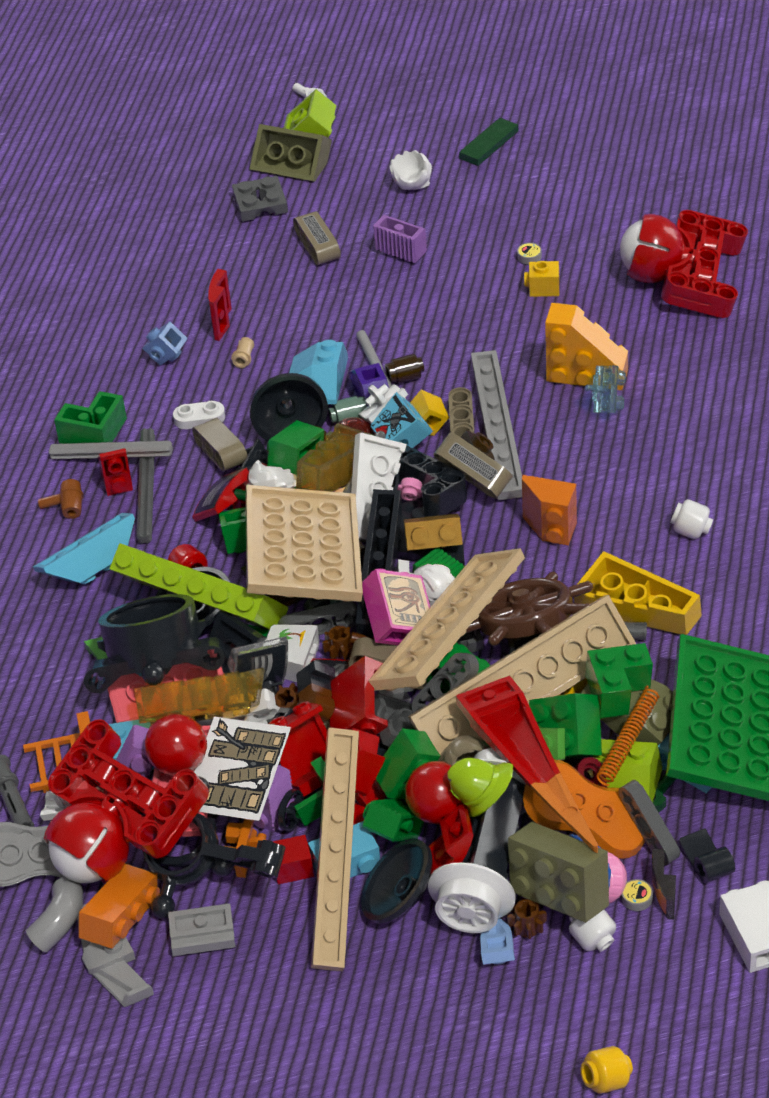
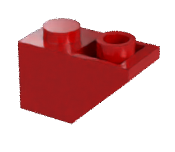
[98,448,133,496]

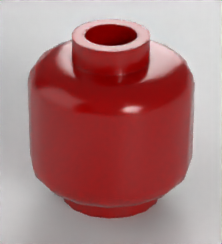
[168,544,208,569]

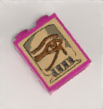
[362,569,430,645]

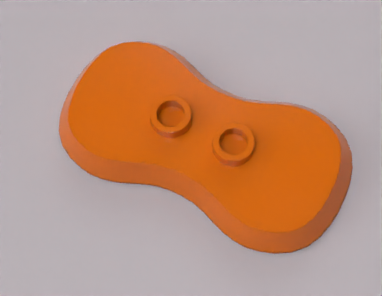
[523,759,645,859]

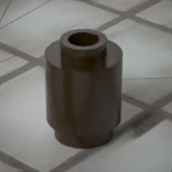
[385,353,425,384]

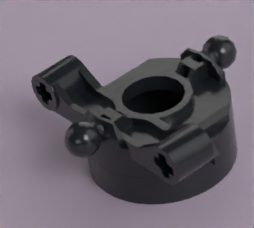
[84,594,226,693]

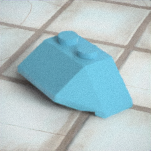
[289,340,348,404]
[33,513,135,584]

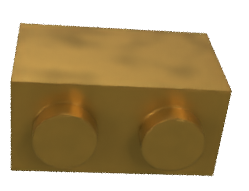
[403,514,463,551]

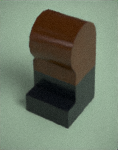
[296,660,336,722]

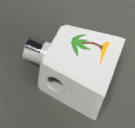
[262,625,319,682]

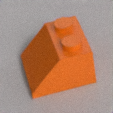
[522,475,577,546]

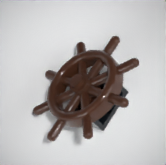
[466,572,593,656]

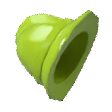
[448,758,513,817]

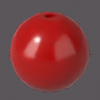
[145,714,207,776]
[405,761,462,824]

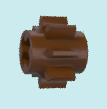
[322,626,353,660]
[275,683,299,709]
[507,898,547,939]

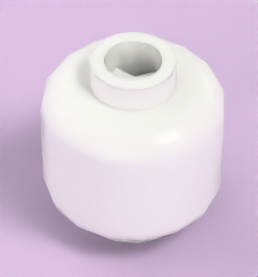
[670,499,713,540]
[569,910,616,952]

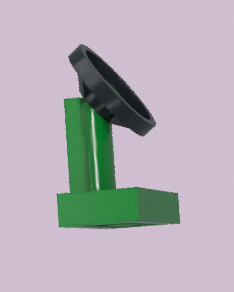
[278,757,325,832]

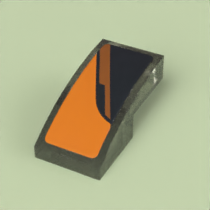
[652,849,676,920]

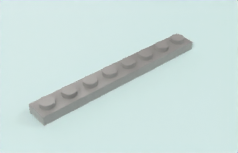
[471,350,522,500]

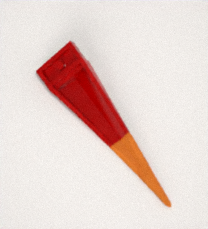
[456,675,598,853]

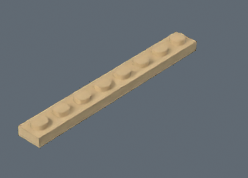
[311,728,359,971]

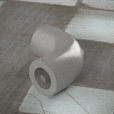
[26,877,84,952]

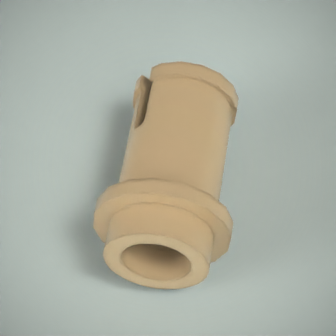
[231,337,254,368]

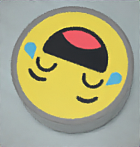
[517,243,542,265]
[621,879,653,911]

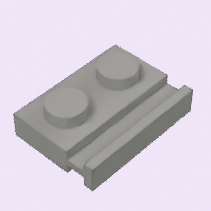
[168,903,236,956]

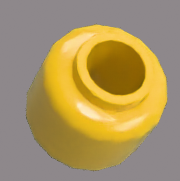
[580,1046,633,1094]

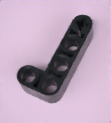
[398,445,467,517]

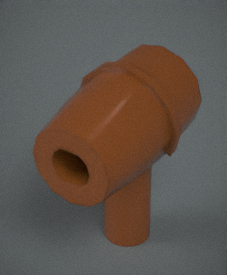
[38,479,84,519]

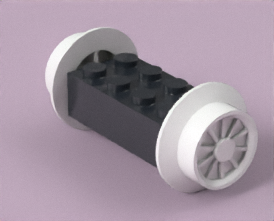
[428,748,526,933]

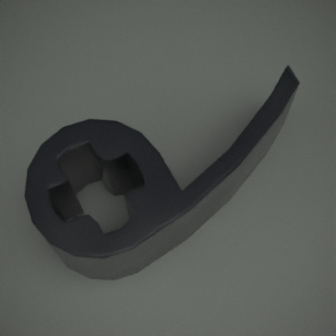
[679,829,736,883]

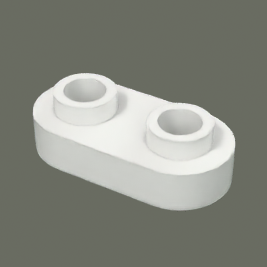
[173,401,225,429]

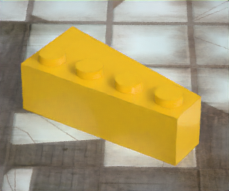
[574,551,702,635]

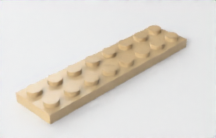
[368,548,525,691]
[408,595,636,755]

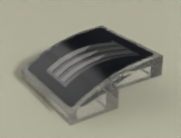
[226,636,288,696]

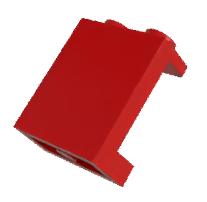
[330,656,388,735]
[268,701,327,797]

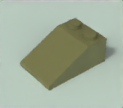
[580,679,673,745]

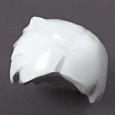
[390,150,432,190]
[246,460,298,489]
[413,564,455,607]

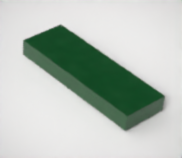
[459,118,519,166]

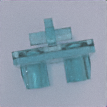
[585,365,626,413]

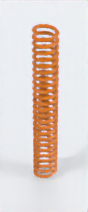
[596,686,660,786]

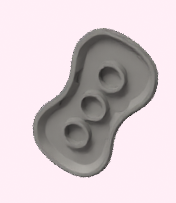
[0,822,64,887]

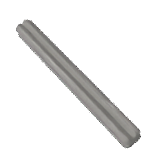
[49,441,173,459]

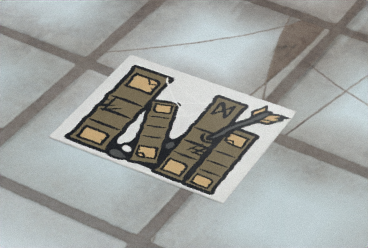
[194,717,291,821]

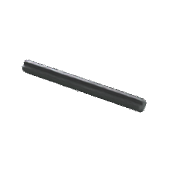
[136,428,155,544]

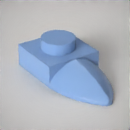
[480,918,515,965]

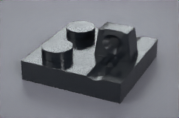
[209,611,266,685]

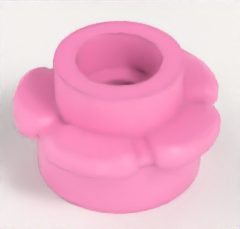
[397,478,422,501]

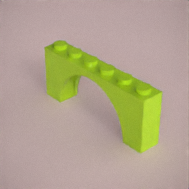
[109,543,289,630]

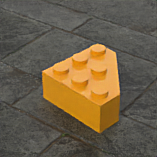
[545,303,628,391]

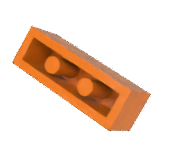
[79,864,160,949]

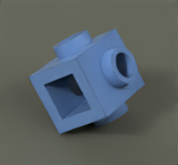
[142,321,188,365]

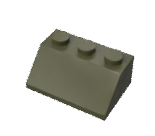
[250,124,332,182]

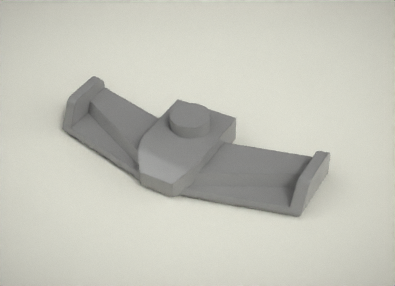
[77,903,154,1007]

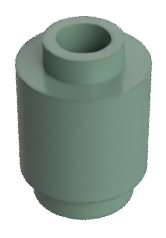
[328,396,367,427]

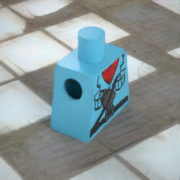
[371,392,433,448]

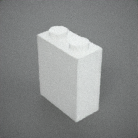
[720,880,769,973]

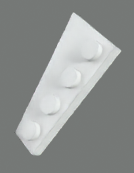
[351,432,407,543]

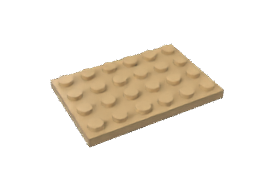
[246,485,363,602]

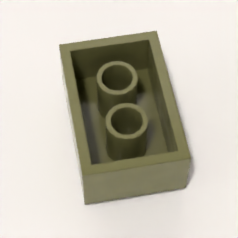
[508,822,609,923]

